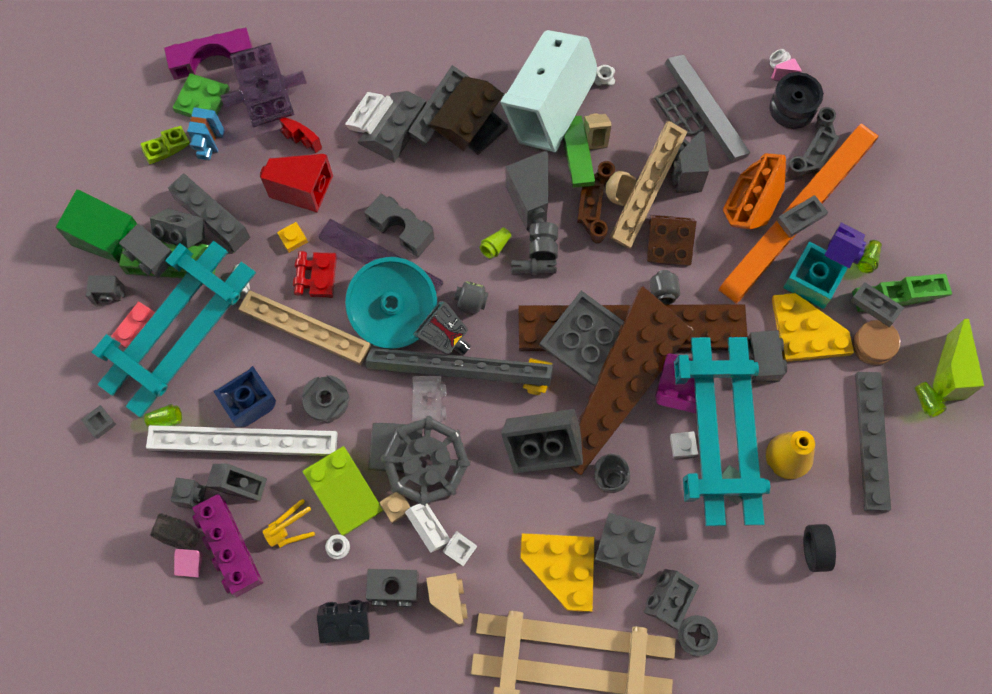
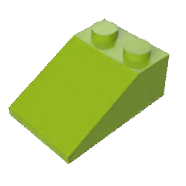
[933,319,984,402]
[302,446,384,536]

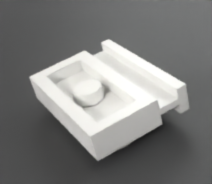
[345,92,393,134]

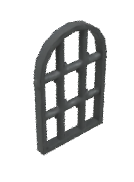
[655,85,705,136]

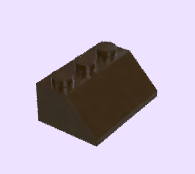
[429,76,504,151]

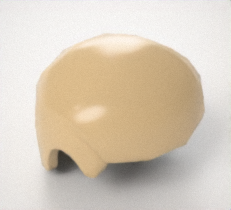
[605,171,637,206]

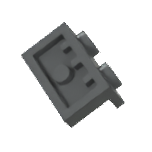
[644,569,699,630]

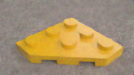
[771,293,854,362]
[520,533,594,612]

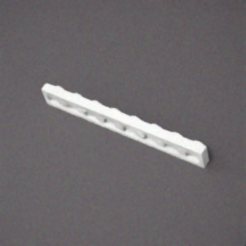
[146,425,338,456]

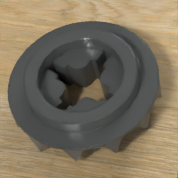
[678,615,718,656]

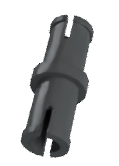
[511,258,557,276]

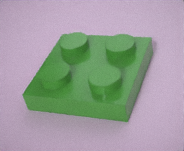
[173,73,230,117]

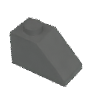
[206,463,267,501]

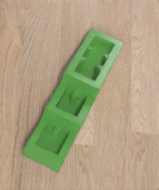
[563,116,595,188]
[852,274,952,312]

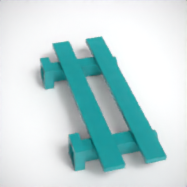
[92,241,256,418]
[674,337,770,526]

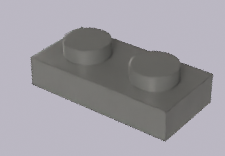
[777,195,828,237]
[850,282,904,327]

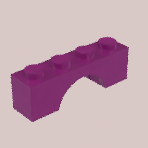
[164,27,256,80]

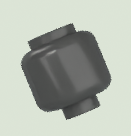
[650,270,680,305]
[454,281,488,313]

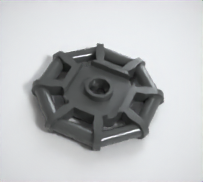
[381,416,471,506]

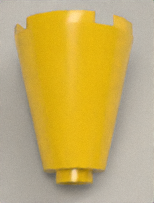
[766,431,815,479]

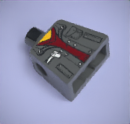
[413,301,471,356]

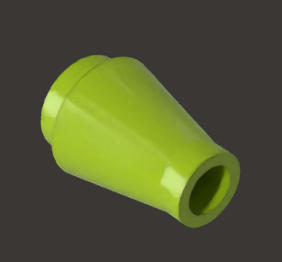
[479,227,511,259]

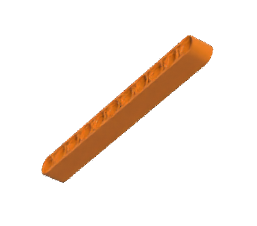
[718,124,879,304]

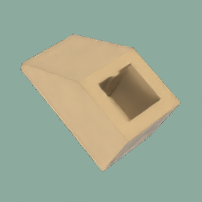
[426,573,468,626]

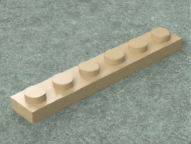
[609,121,687,248]
[239,290,371,366]

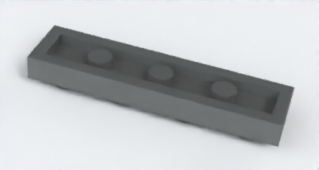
[407,65,469,146]

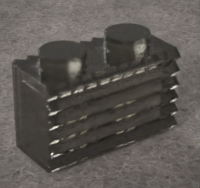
[150,513,200,550]

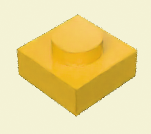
[277,222,308,253]

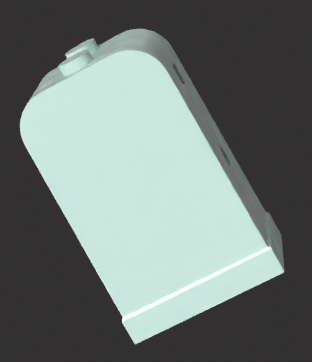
[500,30,597,152]

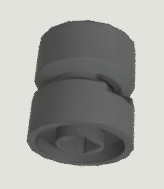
[529,222,558,260]

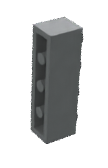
[168,173,250,253]

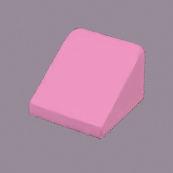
[771,58,802,81]
[174,549,203,578]

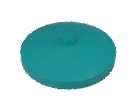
[345,257,437,349]

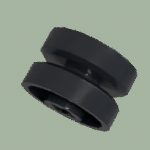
[769,72,824,129]

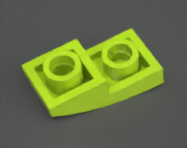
[140,126,190,165]

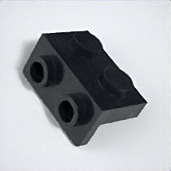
[317,600,370,643]

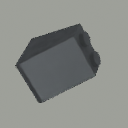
[505,151,548,230]

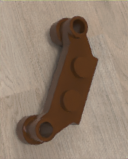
[577,161,615,244]

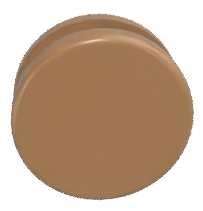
[853,320,901,366]

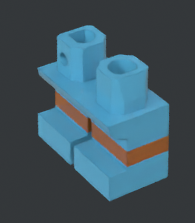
[187,108,225,161]

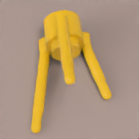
[262,499,315,548]

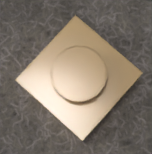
[379,492,410,524]

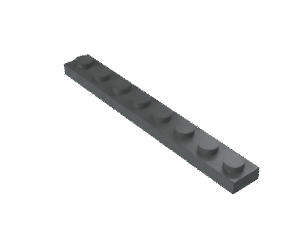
[365,348,553,386]

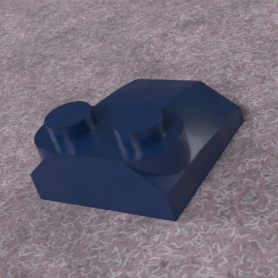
[213,366,276,427]

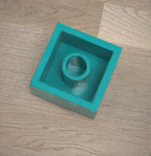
[783,242,848,309]

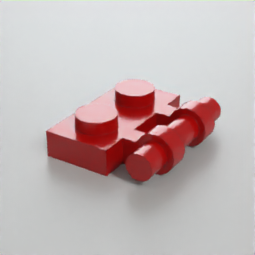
[293,251,337,298]

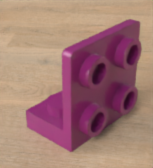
[655,353,697,414]

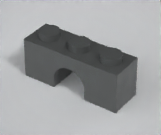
[364,193,434,258]

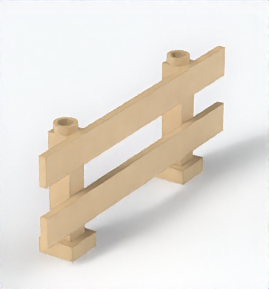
[471,611,676,694]

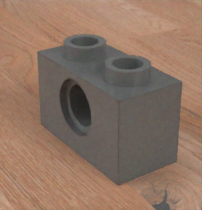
[150,208,205,248]
[366,569,419,607]

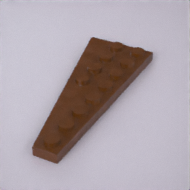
[568,286,693,475]

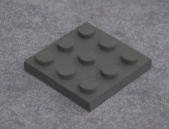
[539,290,624,387]

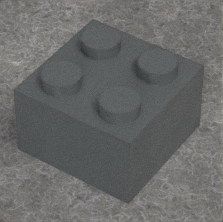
[594,512,656,578]

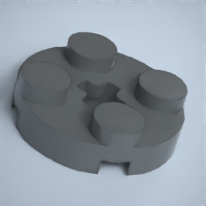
[302,375,350,423]

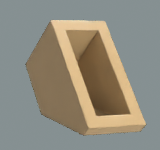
[584,113,612,149]

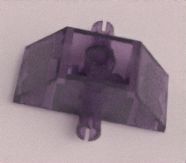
[220,43,307,127]

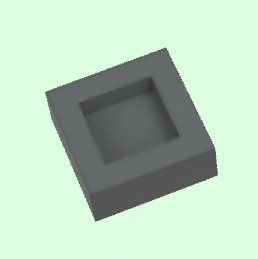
[81,405,116,439]

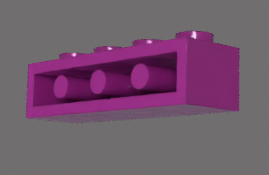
[192,494,263,597]

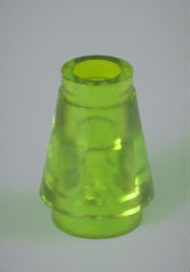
[856,240,882,274]
[914,382,947,418]
[144,404,182,427]

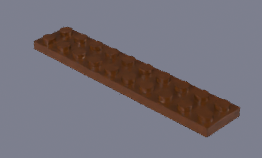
[519,304,749,351]

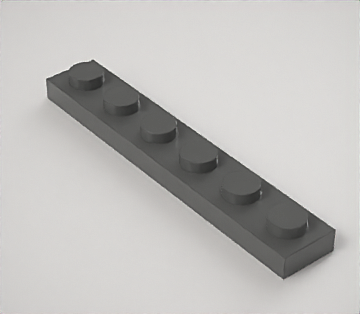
[855,372,891,512]

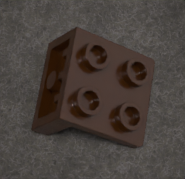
[647,215,697,265]

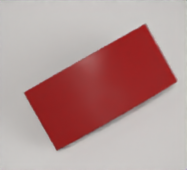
[279,117,322,153]

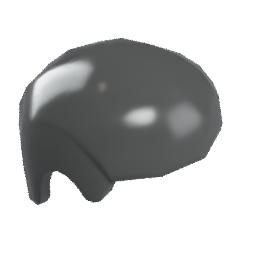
[594,453,630,493]

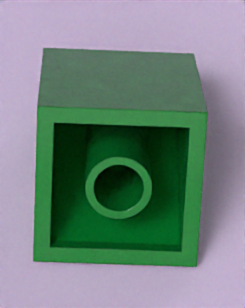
[55,189,137,263]

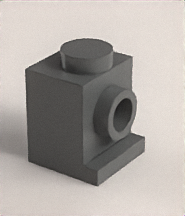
[86,275,125,305]
[170,477,207,509]

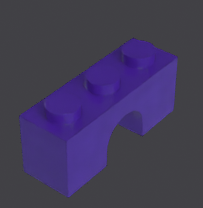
[824,222,866,269]

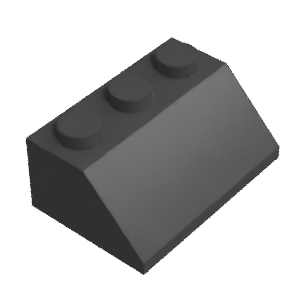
[358,91,426,163]
[501,409,583,473]

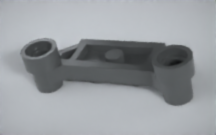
[787,107,840,180]

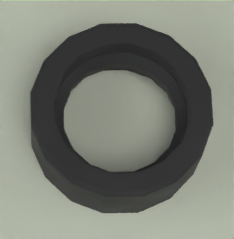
[803,524,836,572]

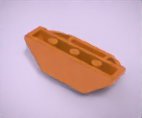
[723,153,786,229]

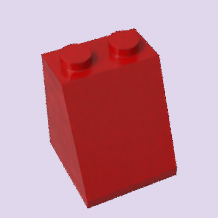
[260,154,333,212]

